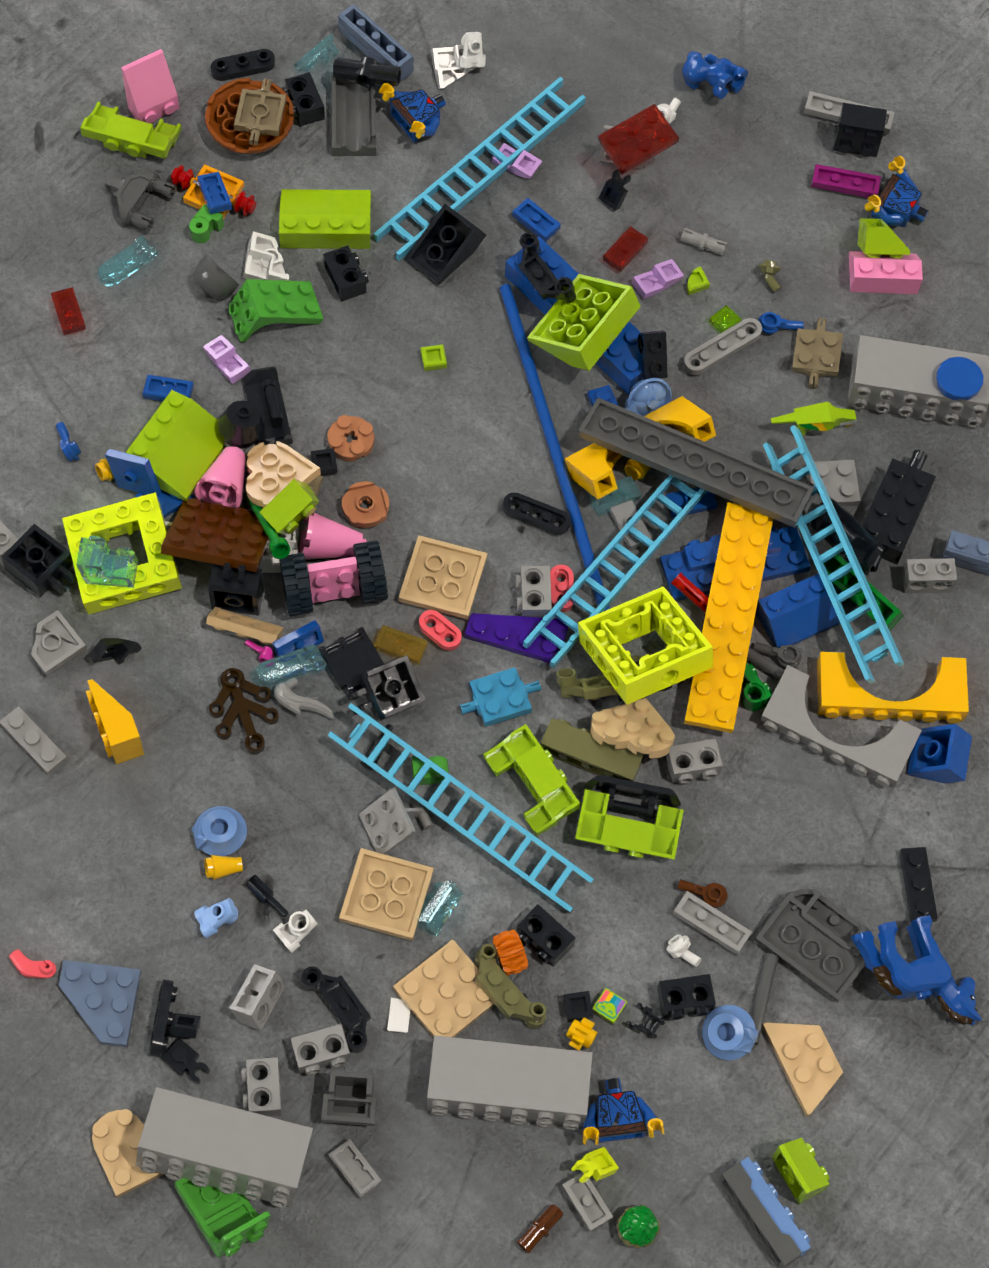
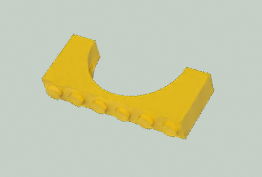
[565,396,716,499]
[817,652,969,724]

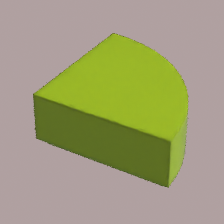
[687,266,710,295]

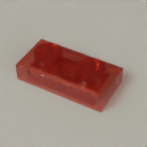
[603,226,648,272]
[51,287,86,335]

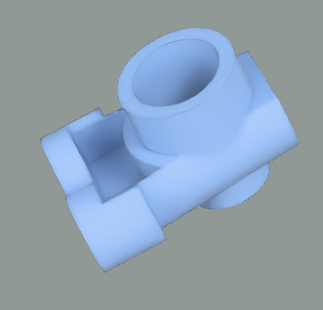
[194,898,238,938]

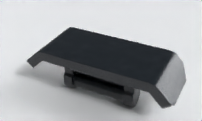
[243,366,293,445]
[811,497,883,573]
[584,775,681,819]

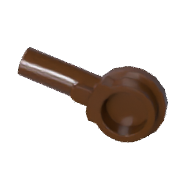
[677,879,728,908]

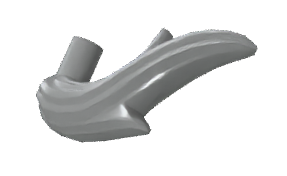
[274,677,334,719]

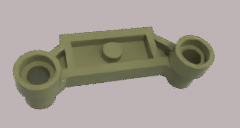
[556,655,643,700]
[474,944,546,1029]

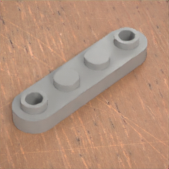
[683,318,762,375]

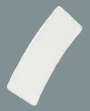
[387,998,410,1033]

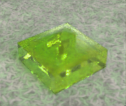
[709,305,742,333]

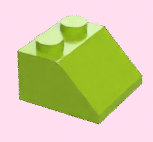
[260,479,319,535]
[771,1137,830,1205]

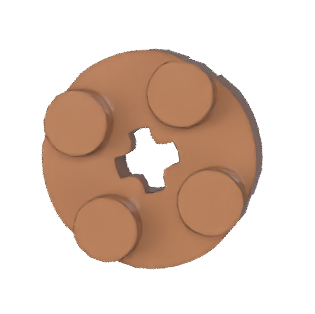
[327,415,374,462]
[342,481,389,528]

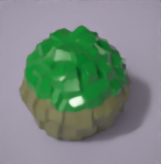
[617,1204,660,1249]

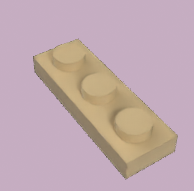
[206,607,284,645]

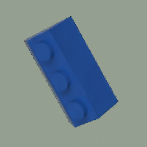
[755,574,841,648]

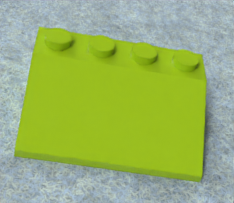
[279,189,371,249]
[527,274,641,371]
[125,390,225,501]

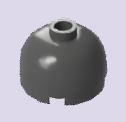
[194,255,239,299]

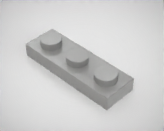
[0,706,68,776]
[673,891,752,955]

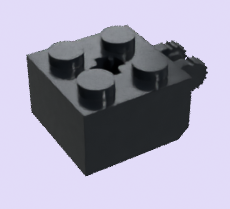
[1,524,77,597]
[208,563,264,616]
[346,655,426,720]

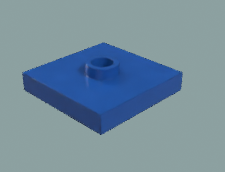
[105,449,161,497]

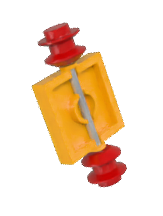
[171,164,257,220]

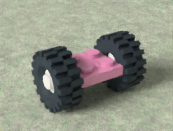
[279,540,388,616]

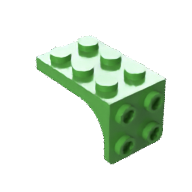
[229,279,324,342]
[174,1178,271,1258]

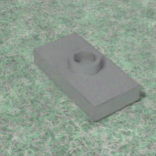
[610,499,652,550]
[328,1139,382,1199]

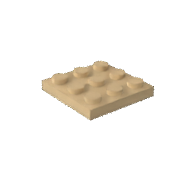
[398,535,488,620]
[339,848,434,941]
[393,939,495,1038]

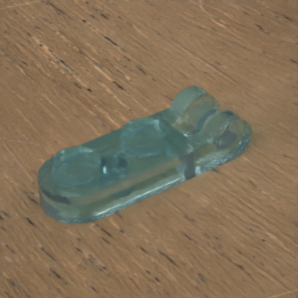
[98,236,158,286]
[256,645,326,685]

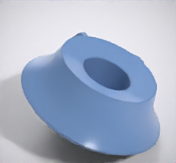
[625,378,672,416]
[191,806,247,856]
[702,1005,759,1060]

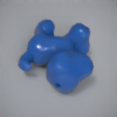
[682,51,748,100]

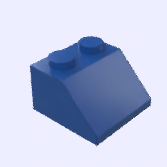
[907,724,972,783]

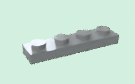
[804,91,895,135]

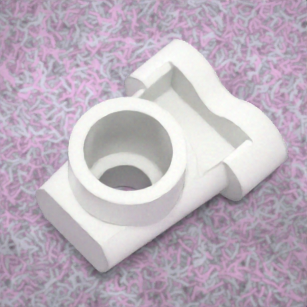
[460,32,486,68]
[273,910,318,953]

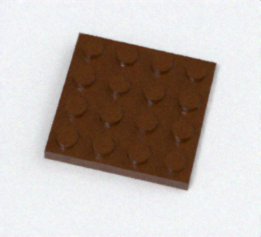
[161,498,270,572]

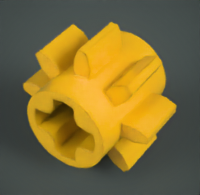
[566,1017,598,1051]

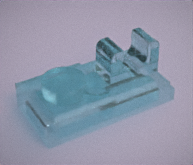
[294,33,339,71]
[588,476,642,516]
[418,880,463,936]

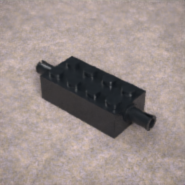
[862,449,936,572]

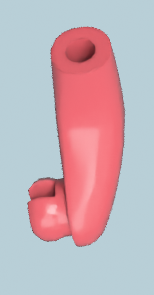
[9,949,56,979]

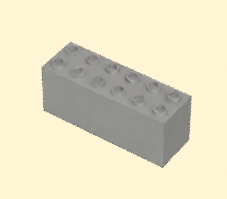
[847,335,989,428]
[427,1035,592,1130]
[136,1087,313,1208]

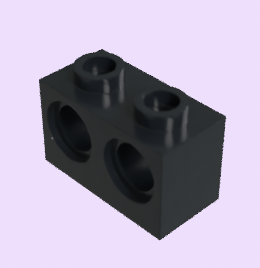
[283,72,325,127]
[323,245,369,302]
[516,904,576,967]
[657,974,716,1020]

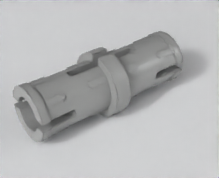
[680,228,727,256]

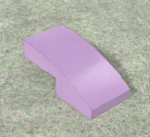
[492,143,542,179]
[631,259,684,299]
[203,335,251,384]

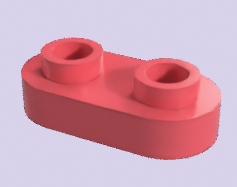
[550,565,574,612]
[419,610,462,651]

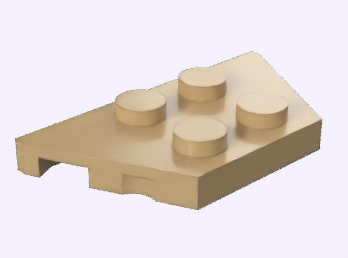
[762,1023,843,1117]

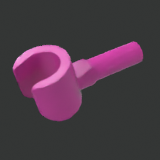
[245,639,275,665]

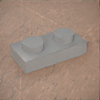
[562,1172,613,1233]

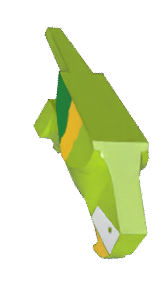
[771,402,857,436]

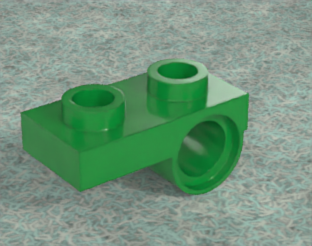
[742,662,772,712]

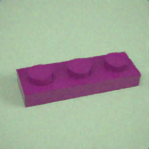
[811,164,881,198]

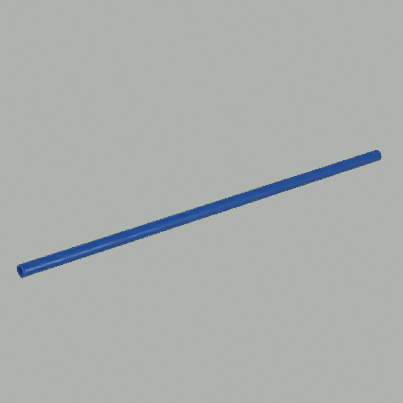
[499,284,610,612]

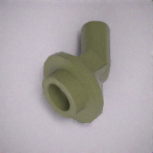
[758,260,781,292]

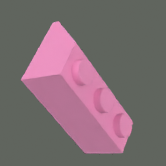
[849,251,923,294]

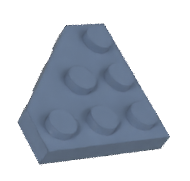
[59,960,141,1048]

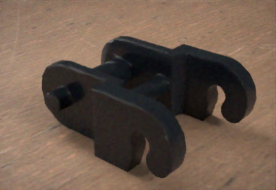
[625,1003,665,1039]

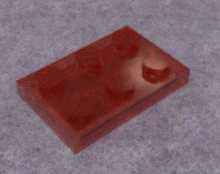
[598,104,679,174]

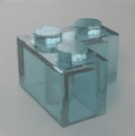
[76,536,138,588]

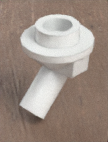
[654,98,681,126]
[666,935,701,967]

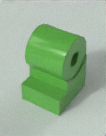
[189,204,224,243]
[412,756,449,785]

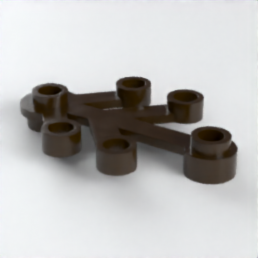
[209,668,279,754]

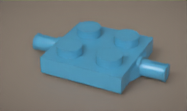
[459,667,541,727]

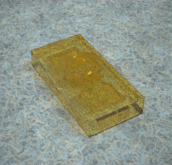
[374,625,428,665]

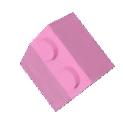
[121,49,179,123]

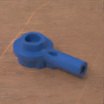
[758,312,804,334]
[56,422,81,462]

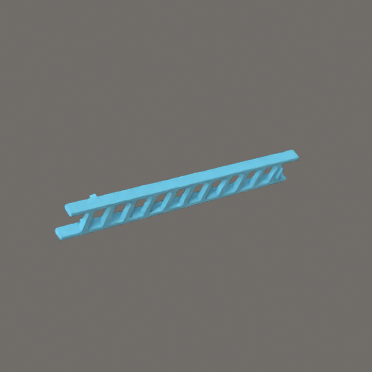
[374,77,586,261]
[763,425,904,684]
[523,475,707,669]
[328,703,594,912]

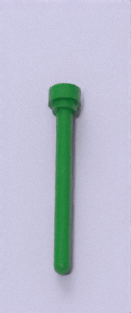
[245,491,291,559]

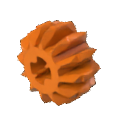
[493,930,528,975]

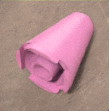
[195,447,246,508]
[299,513,366,559]

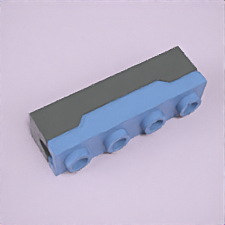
[719,1157,811,1268]

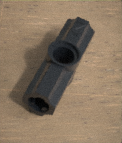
[333,57,402,87]

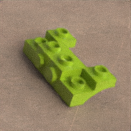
[80,101,182,159]
[483,724,580,837]
[575,789,684,860]

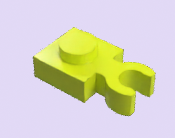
[571,1147,619,1183]

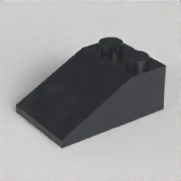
[405,204,486,285]

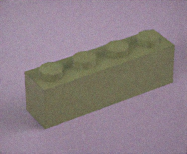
[540,718,644,781]

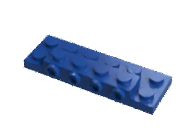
[659,526,811,601]

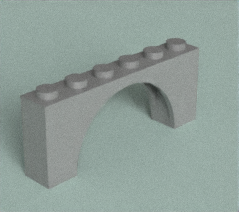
[760,665,922,787]

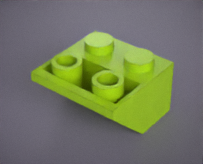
[857,218,910,258]

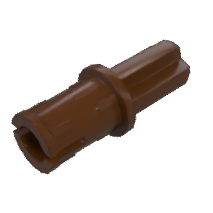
[517,1204,563,1254]

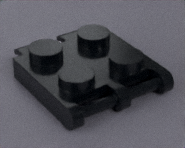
[319,627,384,693]

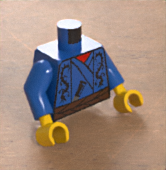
[378,83,446,143]
[865,156,929,227]
[582,1078,665,1145]

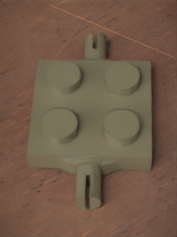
[234,78,287,146]
[792,318,843,389]

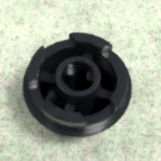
[218,401,265,448]

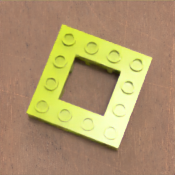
[62,492,182,614]
[578,586,713,705]

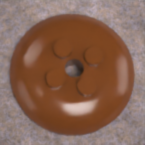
[205,78,294,154]

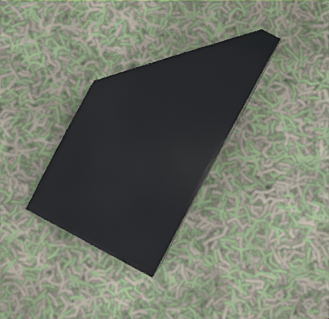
[89,638,142,665]

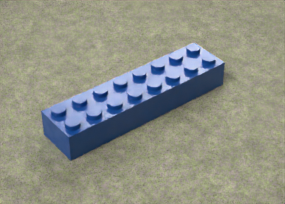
[505,236,644,395]

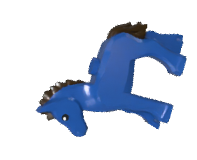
[851,915,982,1025]

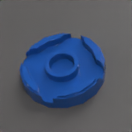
[936,356,984,401]

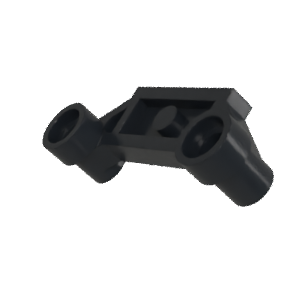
[518,232,576,303]
[302,966,371,1053]

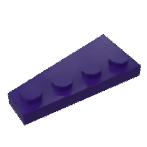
[464,613,569,663]

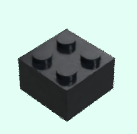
[833,103,887,157]

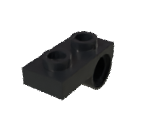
[638,330,668,380]

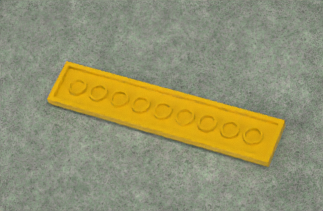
[684,502,773,733]

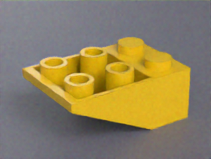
[86,679,144,764]

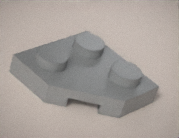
[808,460,861,506]
[31,610,87,676]

